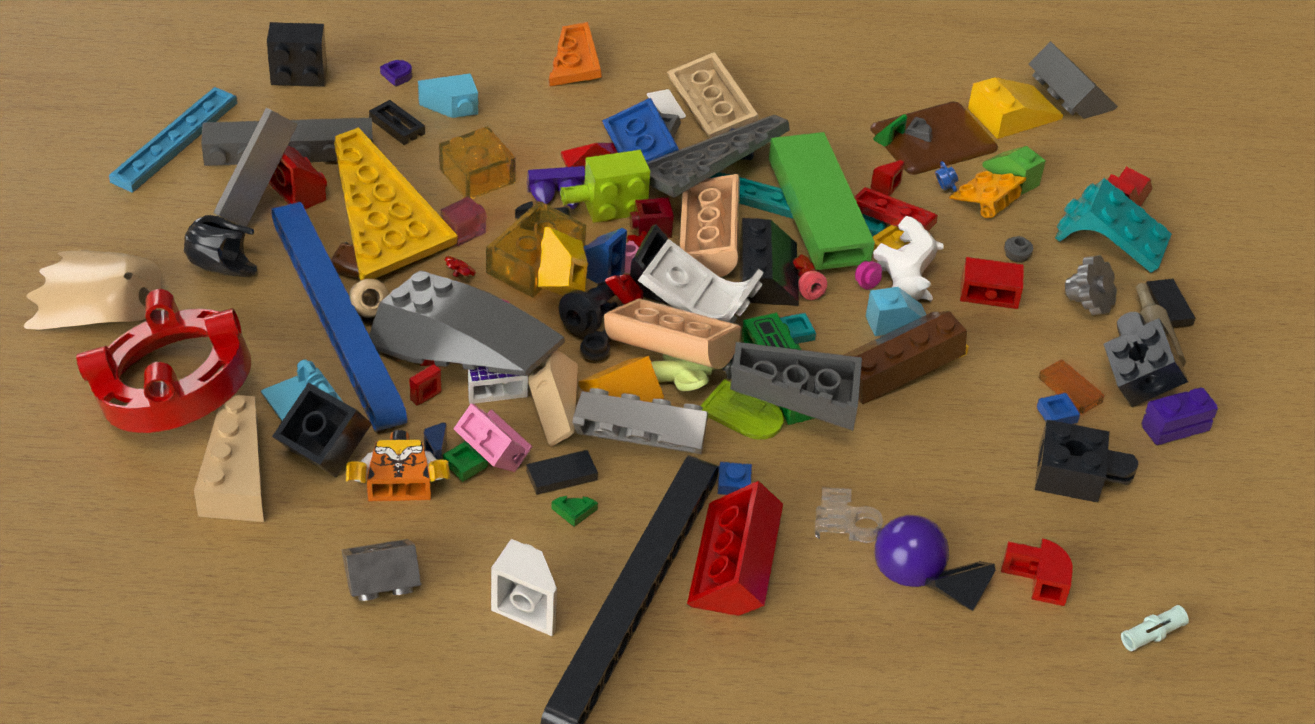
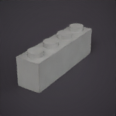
[572,388,708,454]

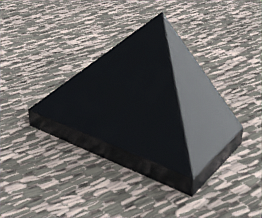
[925,561,996,611]

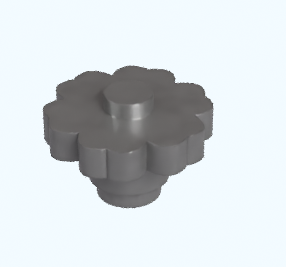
[1065,255,1117,315]

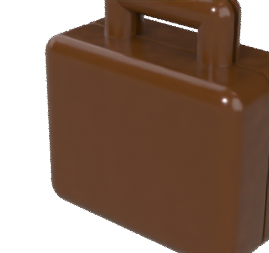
[870,101,998,175]

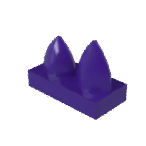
[526,166,585,209]

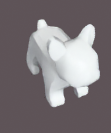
[873,216,944,302]

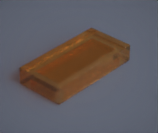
[1039,359,1105,415]

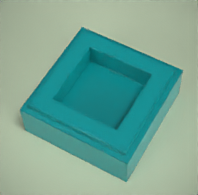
[780,313,816,344]

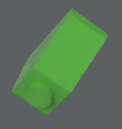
[982,146,1046,195]

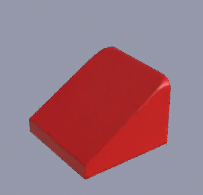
[870,160,905,196]

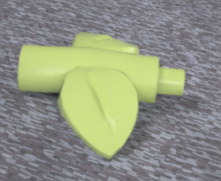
[651,354,722,391]

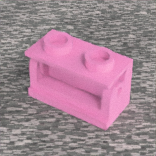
[454,403,533,472]

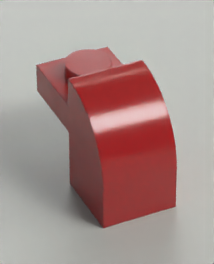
[1107,166,1153,206]
[1001,538,1073,606]

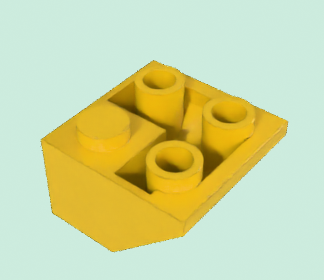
[538,227,588,296]

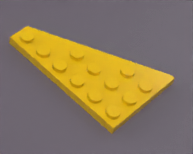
[334,127,458,280]

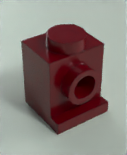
[630,198,674,238]

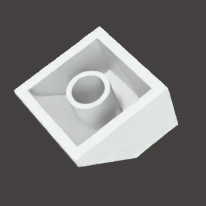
[491,539,557,636]

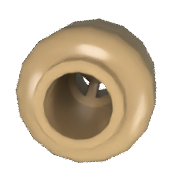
[349,278,389,318]

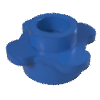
[935,161,959,192]

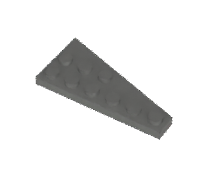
[646,115,790,198]

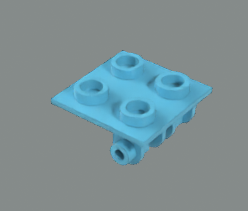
[261,359,343,421]

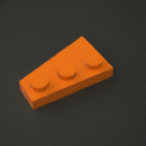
[549,22,602,86]

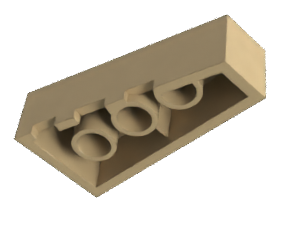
[194,395,264,522]

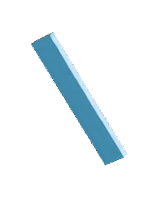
[109,87,237,193]

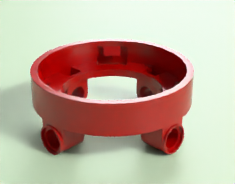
[76,289,252,433]

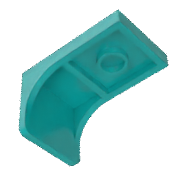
[1055,178,1172,273]

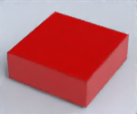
[409,364,441,406]

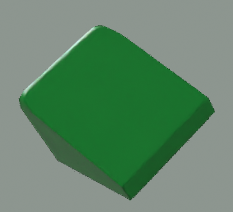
[873,114,907,147]

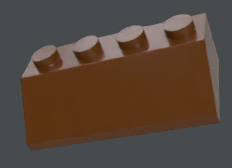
[844,311,967,404]

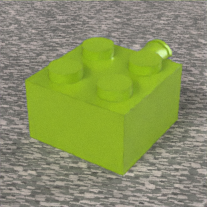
[560,150,650,223]

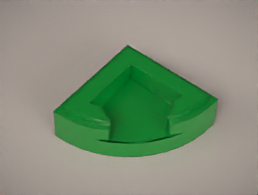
[551,496,598,527]

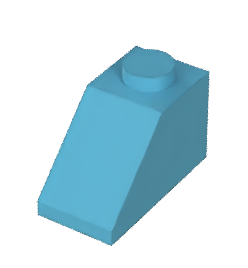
[418,73,478,118]
[865,287,927,336]

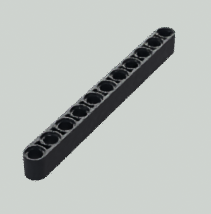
[540,455,719,724]

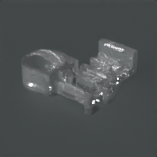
[815,487,883,543]

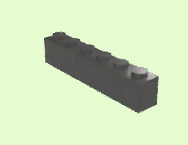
[201,118,373,166]

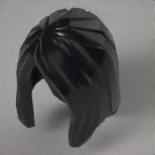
[183,215,257,277]

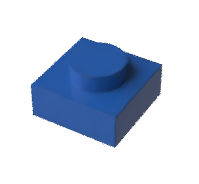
[1037,393,1080,424]
[717,462,752,495]

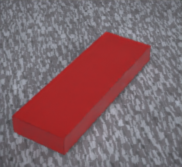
[854,187,938,231]

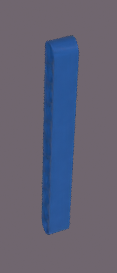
[271,202,407,432]

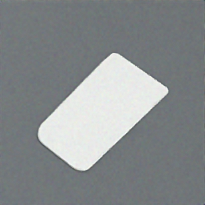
[647,89,686,119]

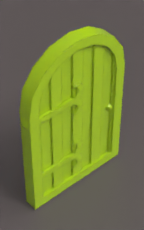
[701,379,784,440]

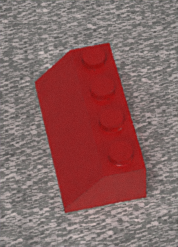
[687,481,783,616]

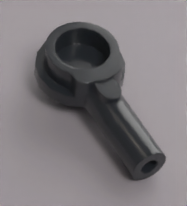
[580,329,612,361]

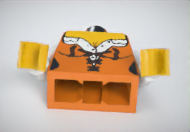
[346,430,450,501]

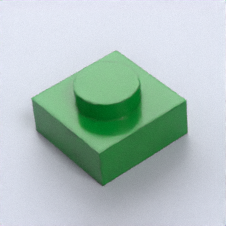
[443,441,488,481]

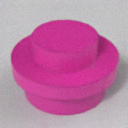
[855,261,882,290]

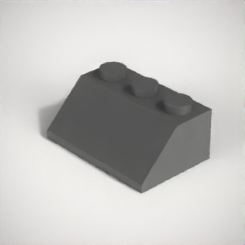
[1029,41,1118,119]

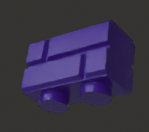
[1141,387,1218,445]

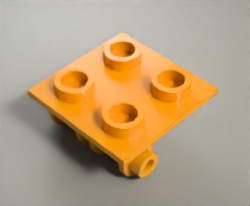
[949,171,1026,218]

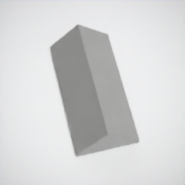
[213,107,298,227]

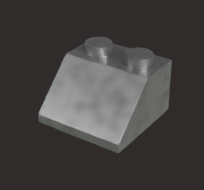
[342,539,421,601]

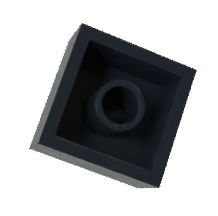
[267,22,327,87]
[272,382,372,478]

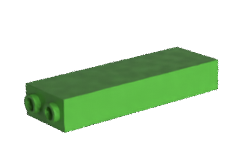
[769,132,875,270]

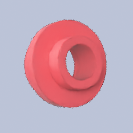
[798,271,827,300]

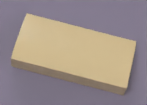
[667,52,759,138]

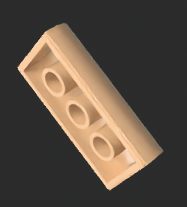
[680,174,740,277]
[604,298,741,369]

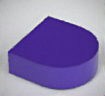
[380,60,412,87]

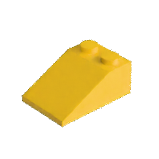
[968,77,1063,139]

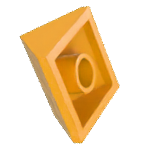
[578,356,664,403]

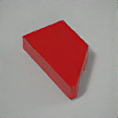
[605,274,643,305]

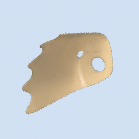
[24,249,161,330]

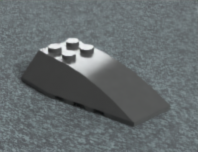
[369,270,565,376]

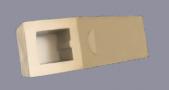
[528,349,578,447]

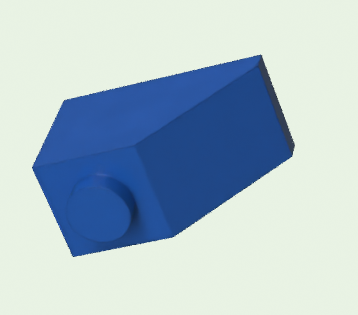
[584,228,627,284]

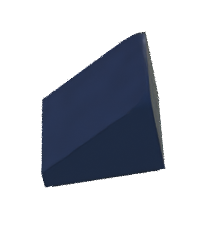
[423,423,447,460]

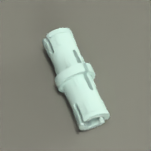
[1121,605,1189,652]

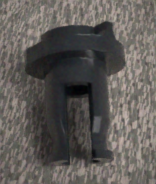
[558,281,618,337]

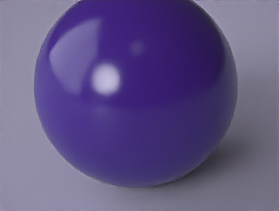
[874,515,949,587]

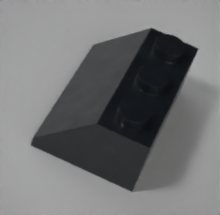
[739,218,799,306]

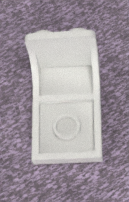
[638,239,764,323]

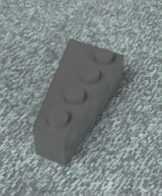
[730,342,862,431]

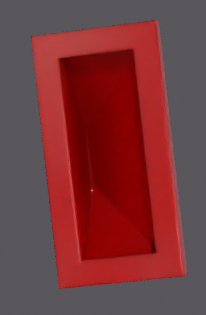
[561,143,618,169]

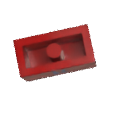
[960,257,1024,309]

